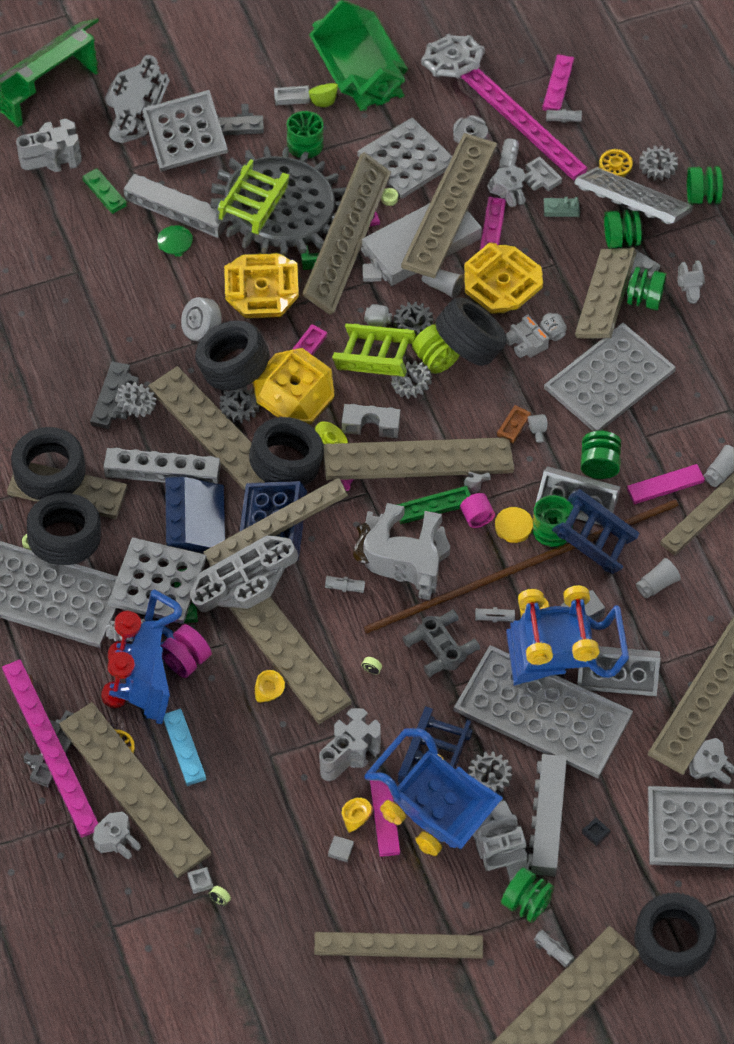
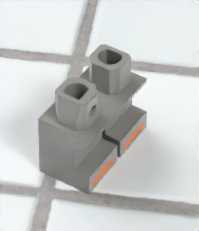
[506,315,549,358]

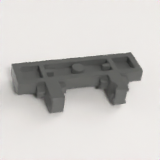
[197,104,264,135]
[90,361,139,429]
[23,710,74,788]

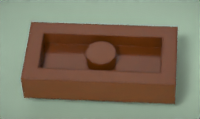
[497,405,531,444]

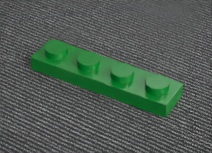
[397,486,471,525]

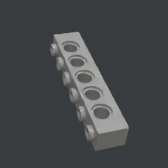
[104,448,221,484]

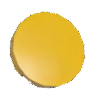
[495,507,533,543]

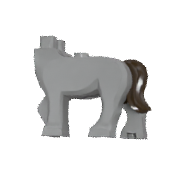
[353,503,450,600]

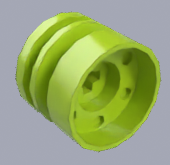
[412,324,460,374]

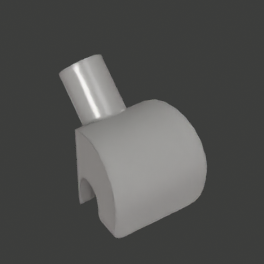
[528,414,547,443]
[464,472,491,494]

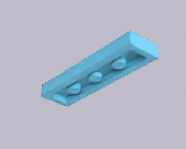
[163,709,206,786]

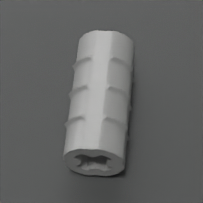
[499,139,519,174]

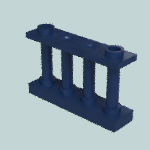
[552,489,640,574]
[398,706,473,784]

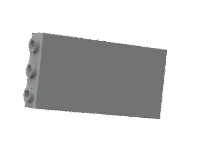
[361,203,482,286]

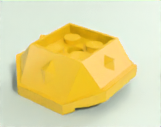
[464,242,543,314]
[224,253,299,318]
[252,348,334,425]

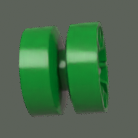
[287,111,324,159]

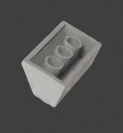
[536,466,621,525]
[577,646,660,696]

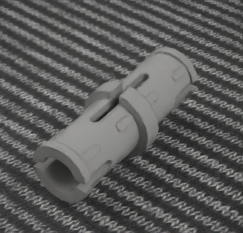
[546,109,582,123]
[325,576,365,593]
[475,607,515,623]
[534,930,574,968]

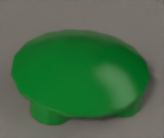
[157,225,193,257]

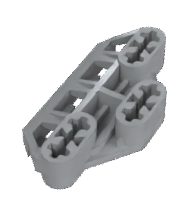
[105,55,169,143]
[189,535,298,612]

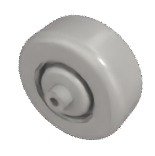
[181,297,221,342]

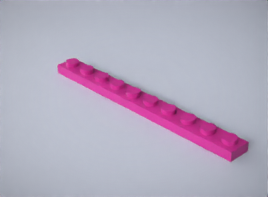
[460,68,587,181]
[2,659,98,838]

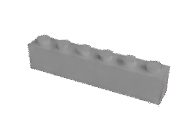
[124,174,229,238]
[528,754,567,877]

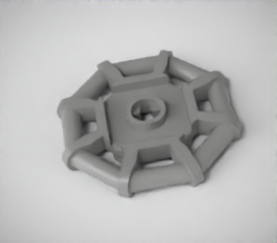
[421,34,485,79]

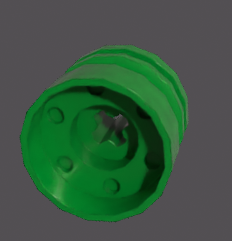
[687,166,723,205]
[604,209,642,249]
[627,267,667,311]
[580,431,622,479]
[533,495,573,547]
[501,867,554,923]

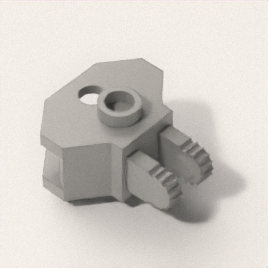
[487,165,526,207]
[677,261,705,304]
[689,738,734,785]
[93,812,141,859]

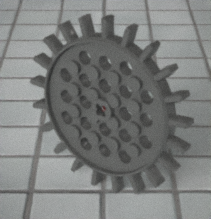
[210,146,346,257]

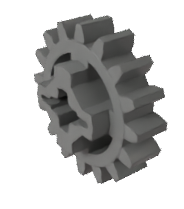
[394,302,433,336]
[220,386,260,423]

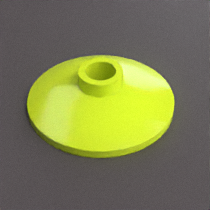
[315,421,348,444]

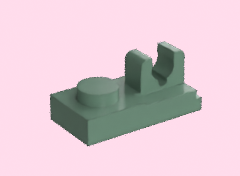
[544,197,580,217]

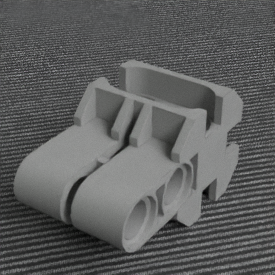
[16,119,82,172]
[319,708,380,781]
[473,800,527,871]

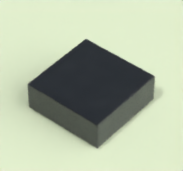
[582,817,611,846]

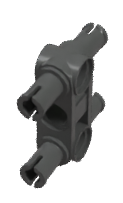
[402,609,480,677]

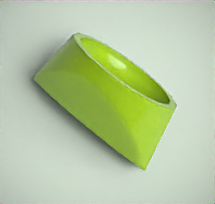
[308,83,338,107]

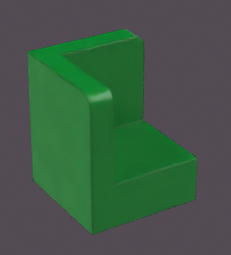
[301,245,319,270]

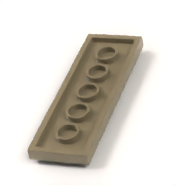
[575,248,637,339]
[7,463,128,519]

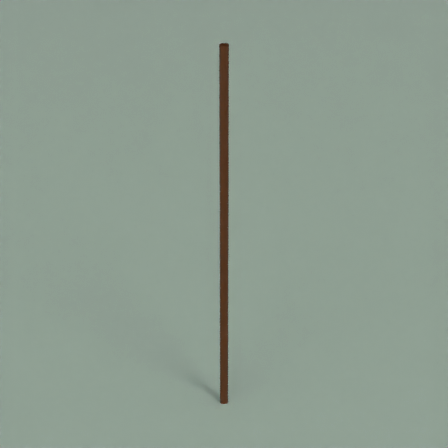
[364,499,678,634]

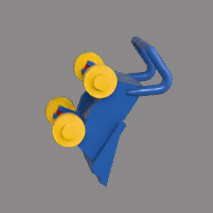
[506,586,629,685]
[365,728,503,856]

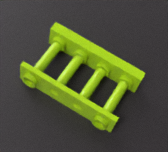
[218,159,289,235]
[332,323,416,377]

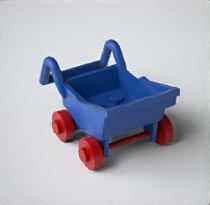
[101,590,182,724]

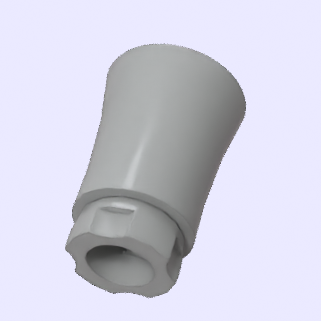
[422,269,464,298]
[703,445,734,487]
[636,558,681,598]

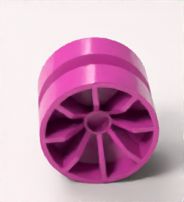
[160,624,212,678]

